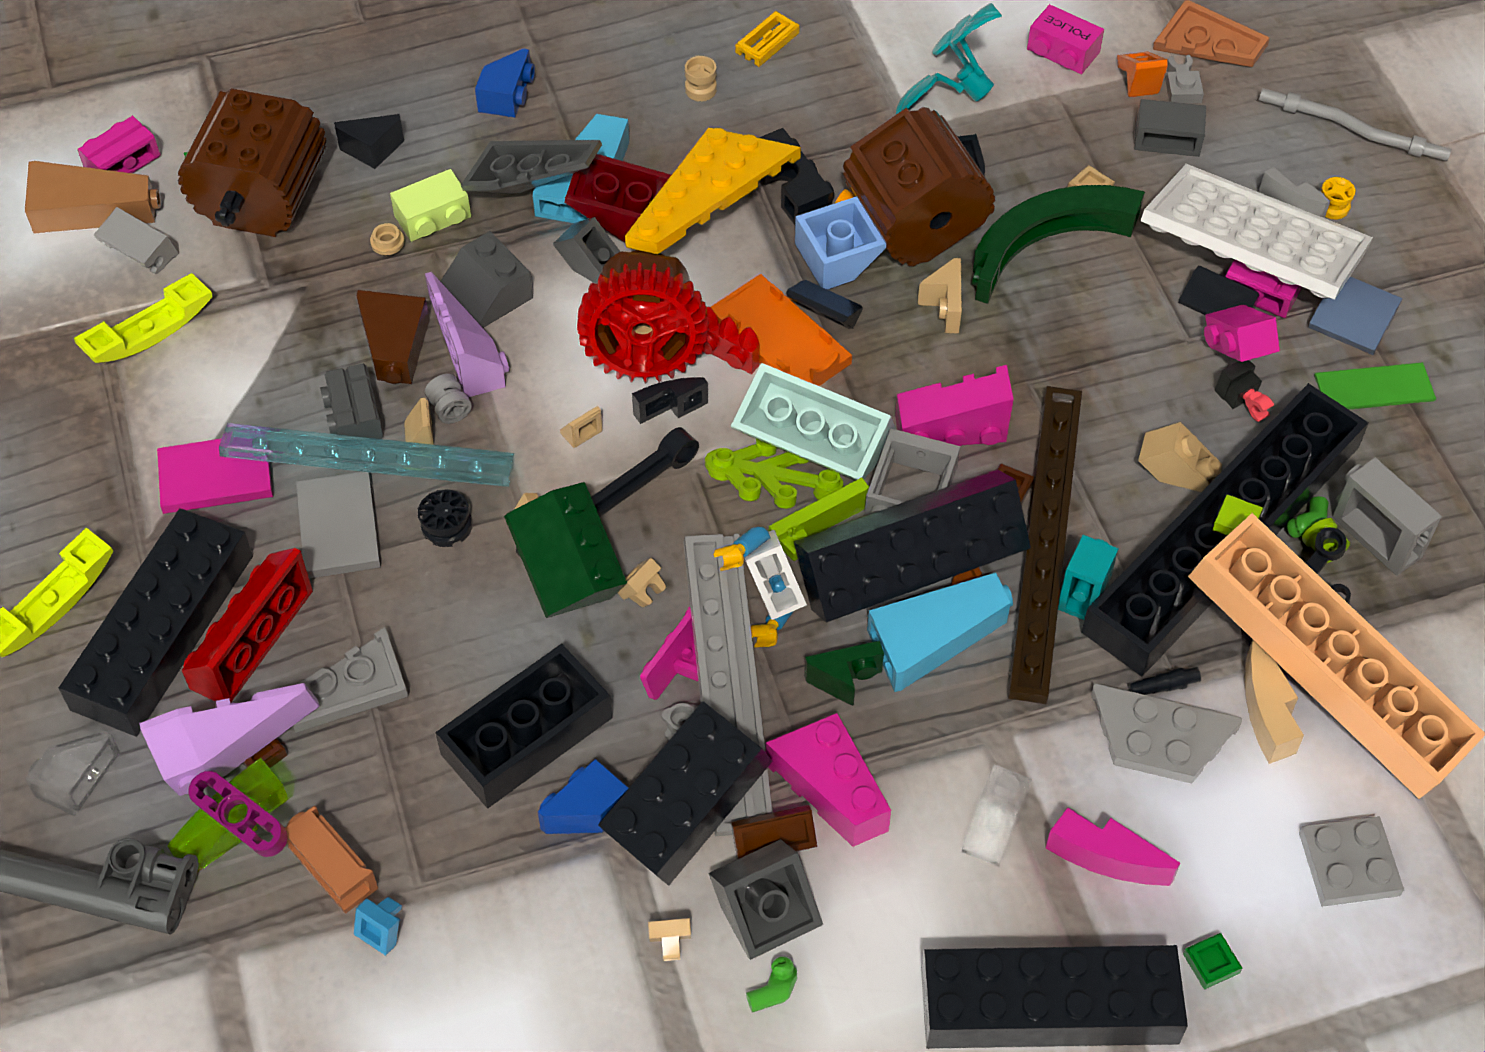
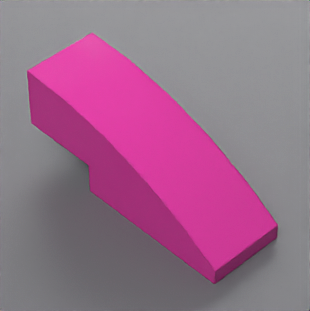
[1046,808,1180,886]

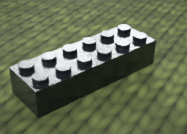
[793,469,1031,623]
[58,508,253,737]
[921,945,1188,1049]

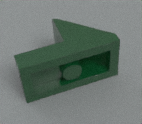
[804,641,884,706]

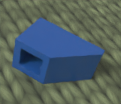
[475,49,535,118]
[538,759,629,834]

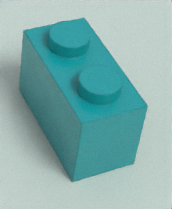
[1058,535,1119,620]

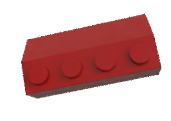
[182,548,313,703]

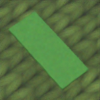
[1314,362,1436,409]

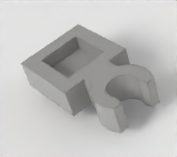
[1165,55,1204,103]

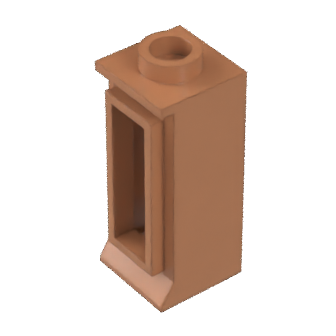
[285,805,378,914]

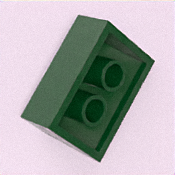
[504,482,627,618]

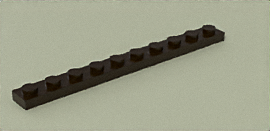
[1008,386,1082,704]

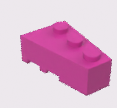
[895,365,1014,446]
[765,713,891,847]

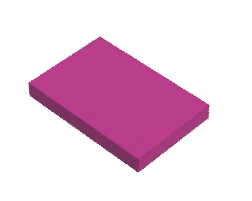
[157,432,273,514]

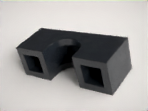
[759,128,835,225]

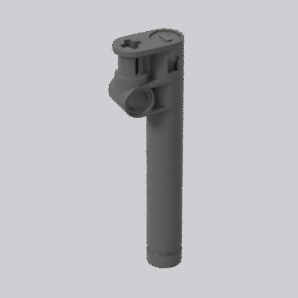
[0,838,198,934]

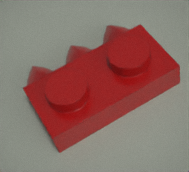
[702,306,760,375]

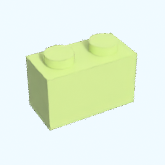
[390,169,471,242]

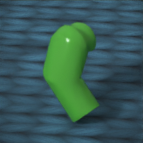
[1287,496,1329,538]
[746,957,797,1013]

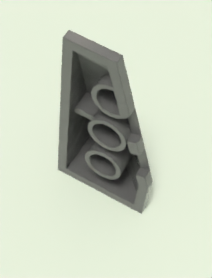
[461,140,602,194]

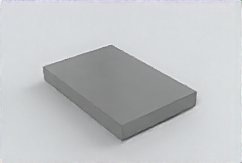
[296,471,381,579]

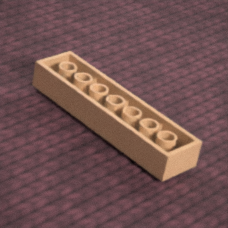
[1188,513,1485,799]

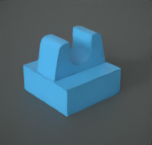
[354,897,402,956]

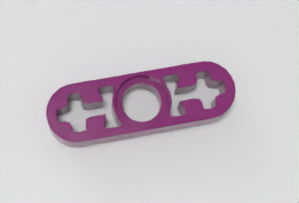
[188,771,288,857]

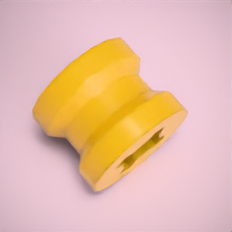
[1321,177,1355,220]

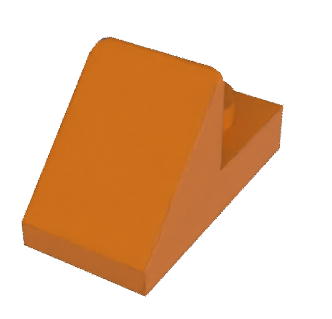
[1117,51,1168,97]

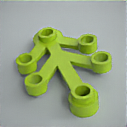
[705,439,843,509]

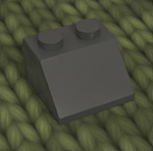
[440,231,533,328]
[708,839,823,960]

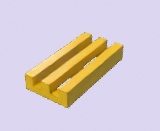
[735,11,800,67]

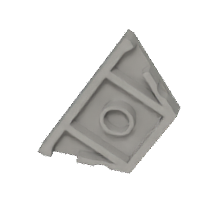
[1091,683,1242,784]

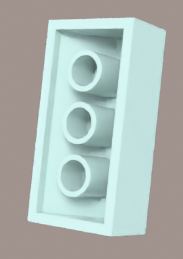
[731,363,896,480]

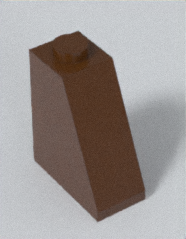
[356,290,430,384]

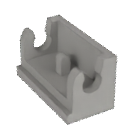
[94,207,179,274]

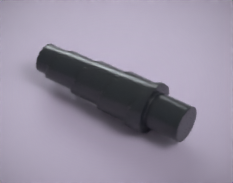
[1128,667,1201,695]

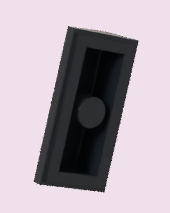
[1178,265,1259,315]
[786,280,863,329]

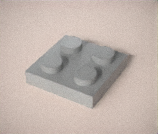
[1299,816,1404,907]

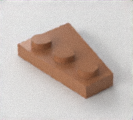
[1153,0,1270,67]

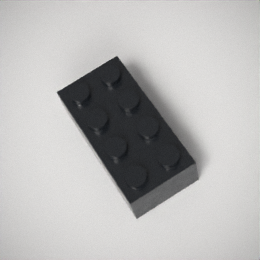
[435,644,612,809]
[598,701,773,886]

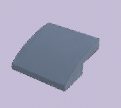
[1309,277,1403,355]

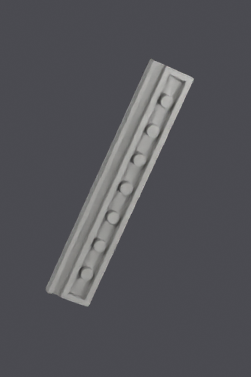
[683,533,773,836]

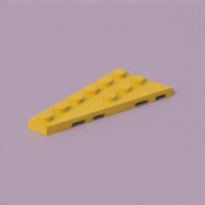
[625,127,801,255]

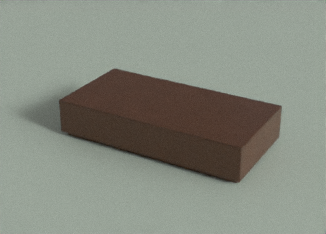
[731,805,818,860]

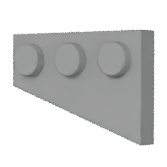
[293,627,408,733]

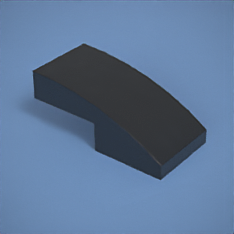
[632,377,708,424]

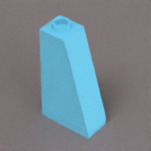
[532,114,629,223]
[867,573,1013,692]

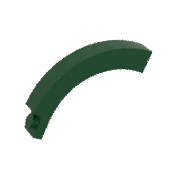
[972,185,1145,304]

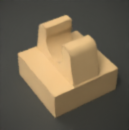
[618,557,666,607]
[648,918,691,961]

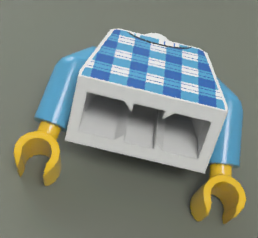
[713,527,807,648]

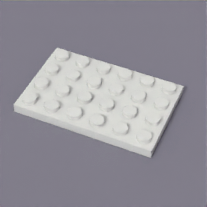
[1141,164,1373,300]

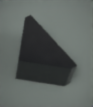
[334,114,404,169]

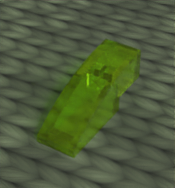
[167,758,289,873]

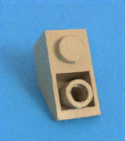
[1138,422,1222,492]

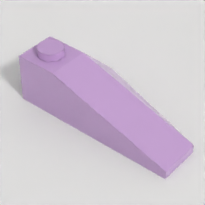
[425,272,509,397]
[139,683,319,796]

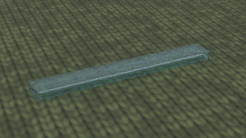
[219,423,514,487]

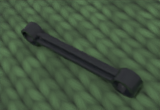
[516,427,699,558]

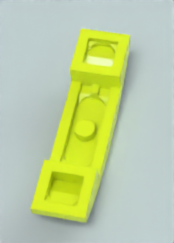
[74,273,213,363]
[0,528,113,658]

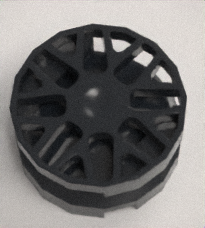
[418,489,472,547]

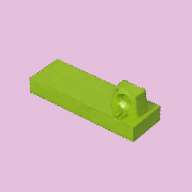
[769,477,869,561]

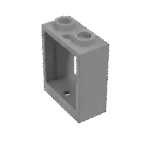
[864,428,961,516]
[1332,457,1442,576]

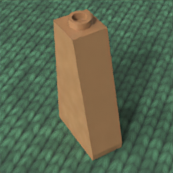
[25,161,161,233]

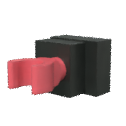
[1214,360,1274,422]

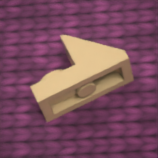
[918,258,962,333]

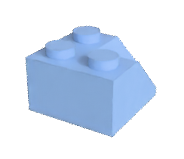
[795,197,886,289]

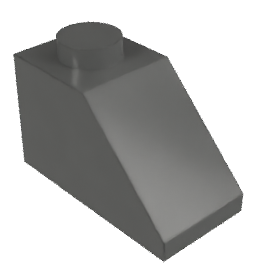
[553,217,620,284]

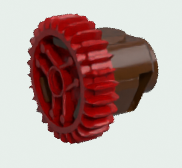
[577,250,708,384]

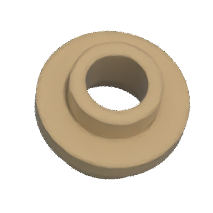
[370,223,404,255]

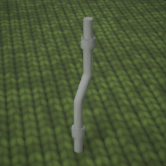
[1259,88,1451,161]

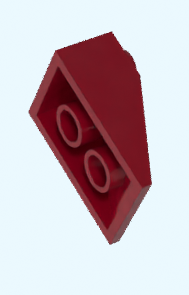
[564,154,671,242]

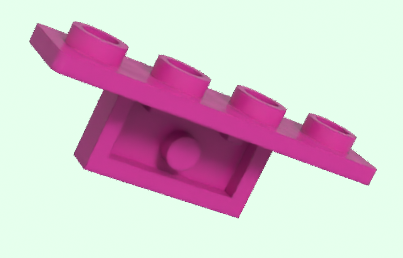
[640,607,698,700]

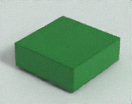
[1183,933,1242,990]

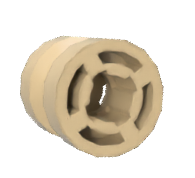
[685,56,717,101]

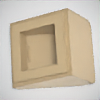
[404,398,434,450]
[560,406,602,448]

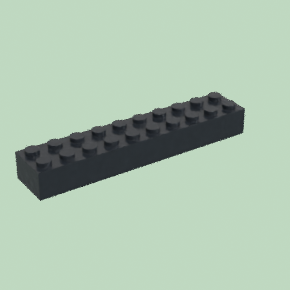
[1082,383,1369,677]

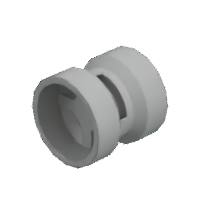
[425,374,472,424]

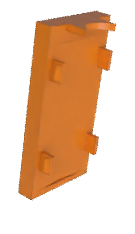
[711,274,852,386]

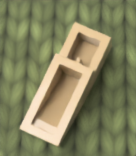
[1244,639,1304,764]

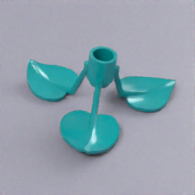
[896,3,1002,114]

